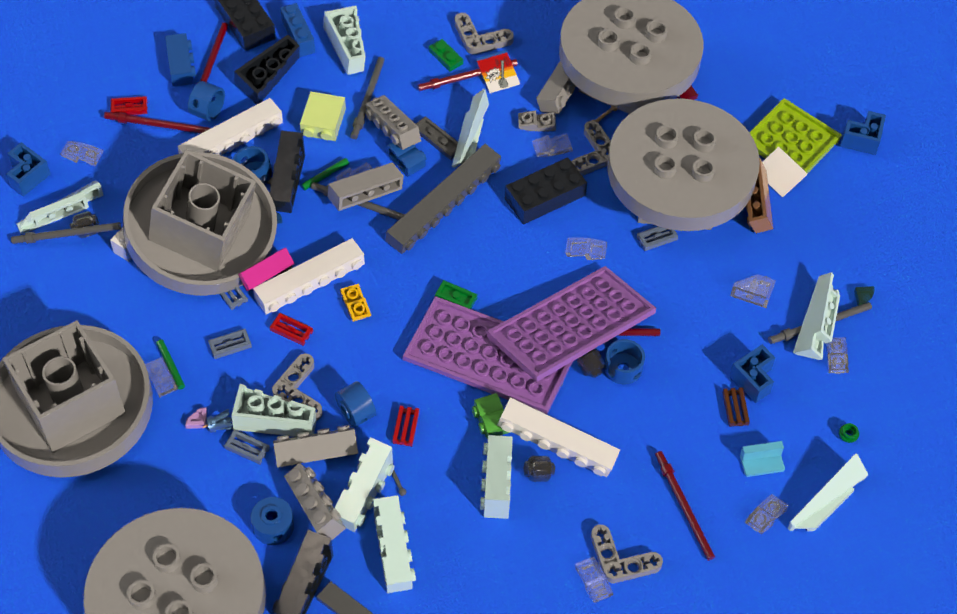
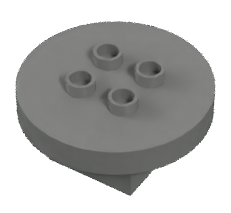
[559,0,704,114]
[608,99,760,231]
[123,149,277,296]
[0,320,153,477]
[84,508,266,614]

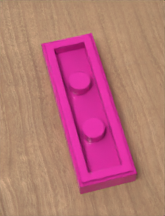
[238,247,295,291]

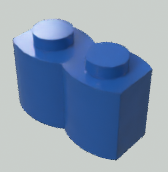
[387,142,426,177]

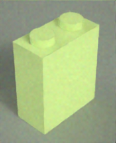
[300,91,346,141]

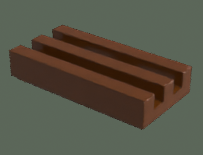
[722,387,750,427]

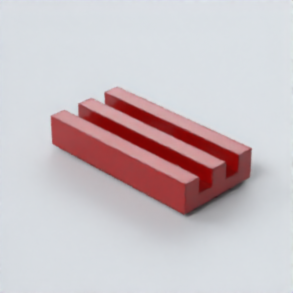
[111,96,148,115]
[270,313,313,346]
[393,406,420,446]

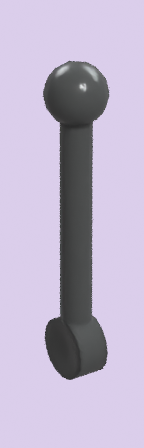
[392,470,406,496]

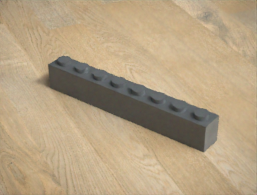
[385,144,501,254]

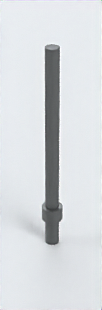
[350,57,385,139]
[311,182,405,220]
[11,222,121,244]
[768,302,872,344]

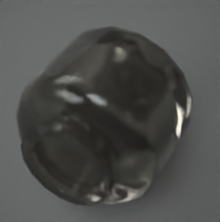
[70,211,99,238]
[577,350,605,378]
[523,456,555,482]

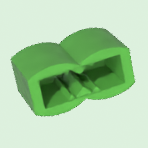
[472,393,510,439]

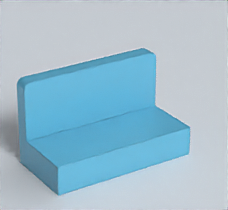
[740,441,785,477]

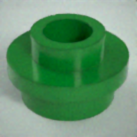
[839,423,859,443]

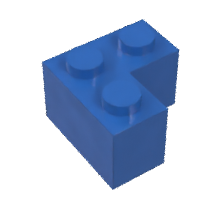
[840,111,886,155]
[6,142,51,197]
[729,344,775,403]

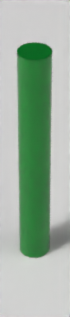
[301,158,349,191]
[156,339,185,390]

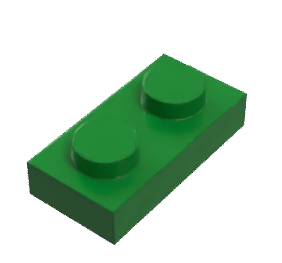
[429,39,463,72]
[435,280,478,309]

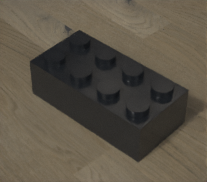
[214,0,276,51]
[505,157,587,225]

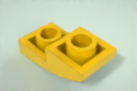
[340,284,371,322]

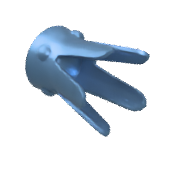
[203,409,233,433]

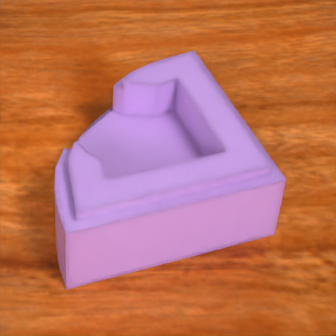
[185,407,207,429]

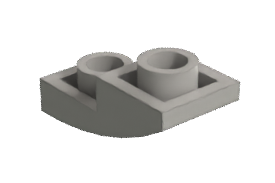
[518,110,556,131]

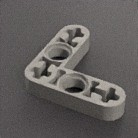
[455,13,514,54]
[571,121,611,176]
[272,354,322,421]
[591,524,663,583]

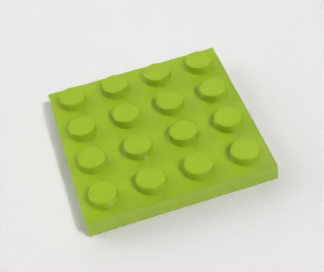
[749,98,842,174]

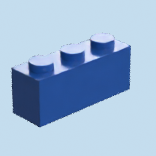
[280,3,315,57]
[165,33,196,87]

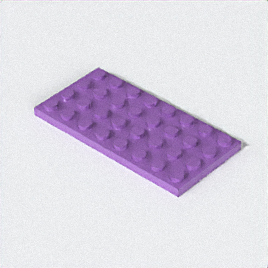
[487,266,656,382]
[403,296,573,414]

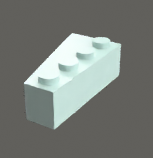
[323,5,366,75]
[231,384,316,437]
[480,435,513,519]
[335,437,395,532]
[373,495,416,593]

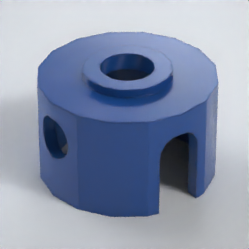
[188,81,225,122]
[232,146,272,184]
[604,339,645,385]
[335,381,376,428]
[251,497,294,545]

